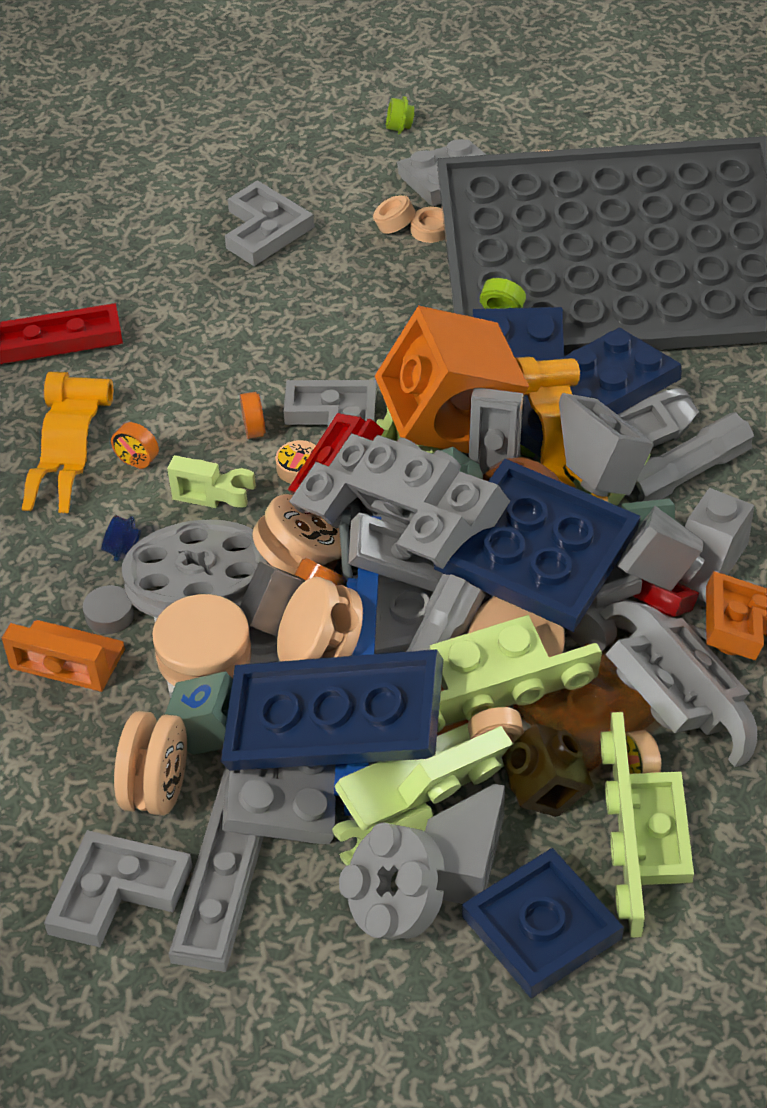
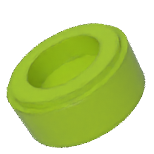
[479,278,526,309]

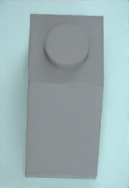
[559,393,654,497]
[678,488,754,607]
[618,506,705,591]
[425,784,505,904]

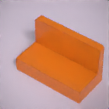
[2,620,125,692]

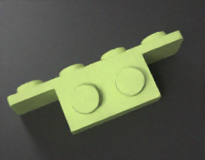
[430,615,602,732]
[600,712,694,938]
[335,723,513,830]

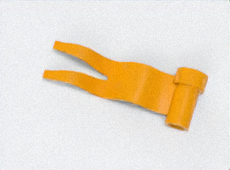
[515,357,608,502]
[22,371,114,513]

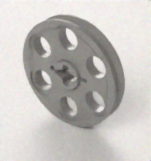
[122,520,270,618]

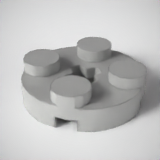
[339,822,445,940]

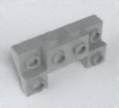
[289,433,510,569]

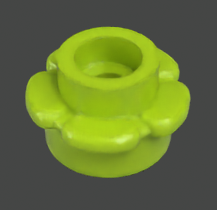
[386,96,414,134]

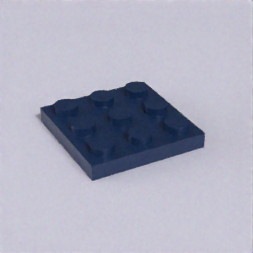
[434,458,641,632]

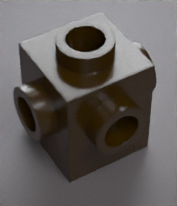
[501,723,594,817]

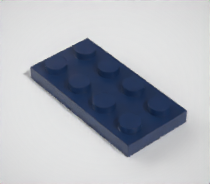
[520,327,682,457]
[221,649,443,771]

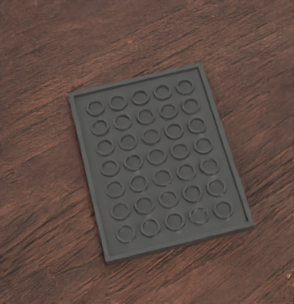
[437,136,767,356]

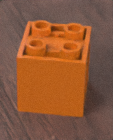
[374,305,529,453]

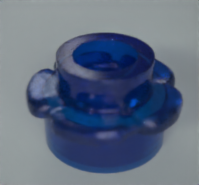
[101,515,141,561]

